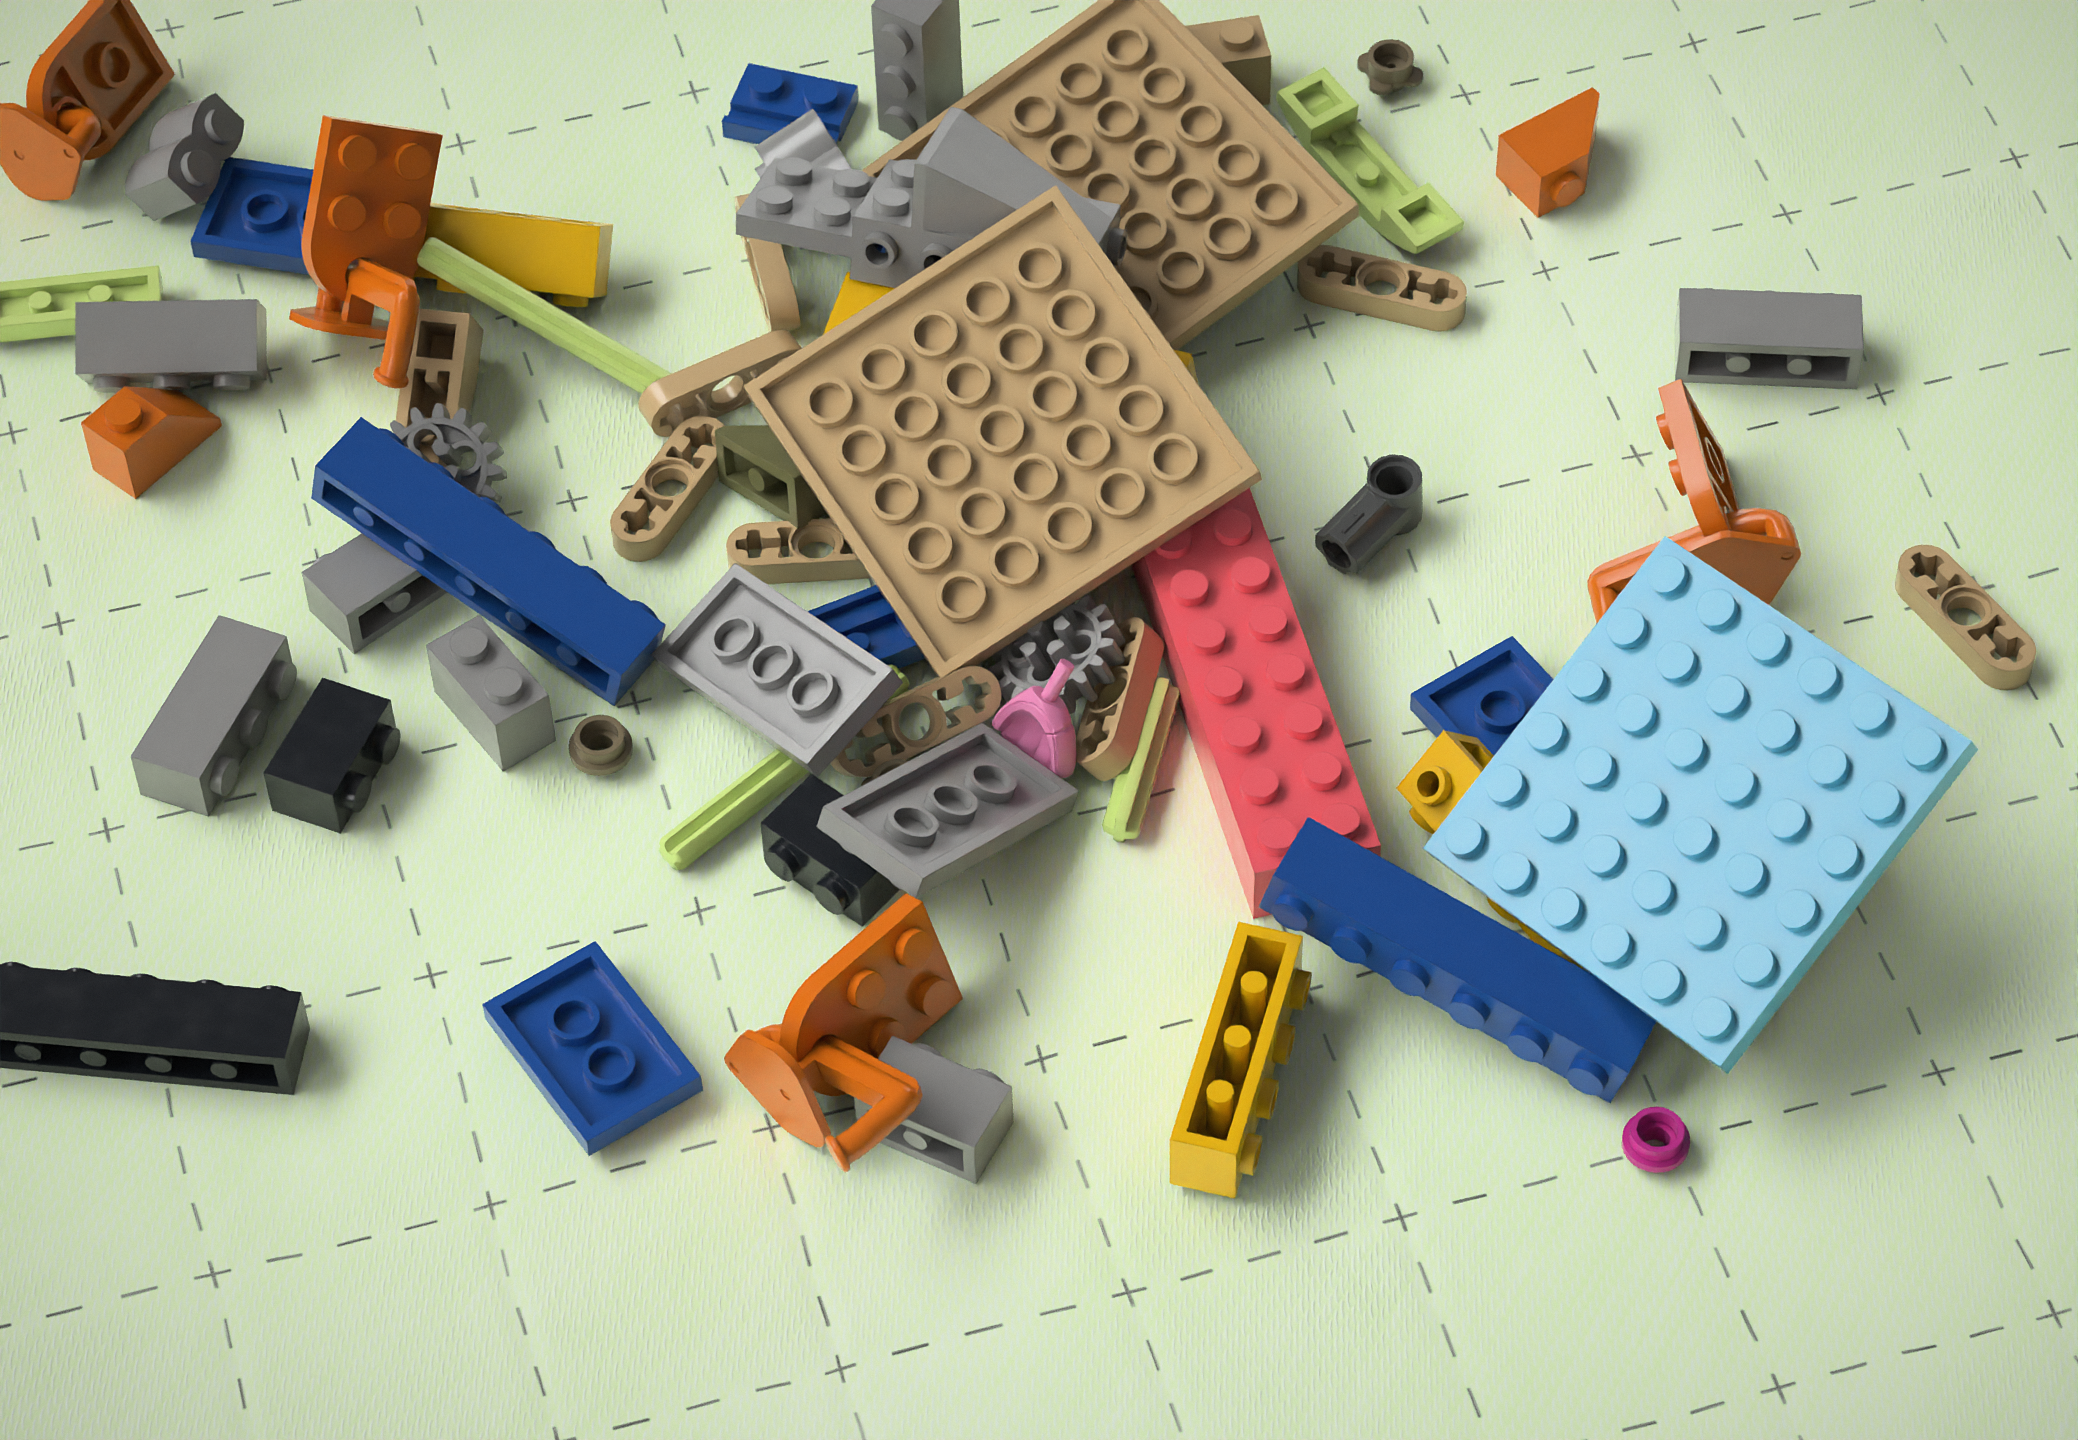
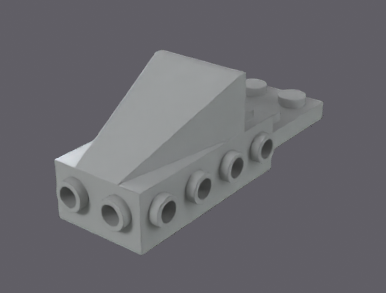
[735,107,1128,288]

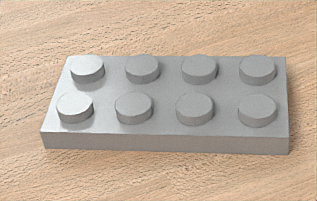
[651,563,903,778]
[817,723,1079,898]

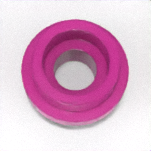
[1621,1107,1690,1173]

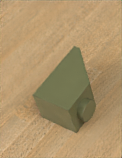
[715,425,828,530]

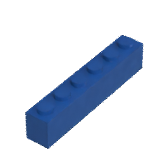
[311,417,666,706]
[1259,817,1656,1103]

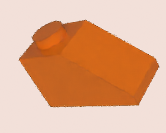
[1496,87,1600,218]
[81,386,222,499]

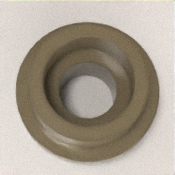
[568,715,633,776]

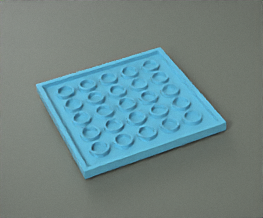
[1423,536,1978,1074]

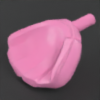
[992,659,1077,778]

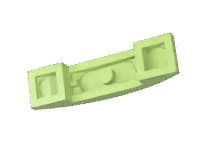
[1276,67,1464,254]

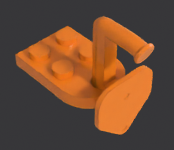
[0,0,175,200]
[289,115,443,389]
[1587,379,1801,624]
[724,893,963,1172]

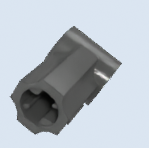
[1315,454,1423,575]

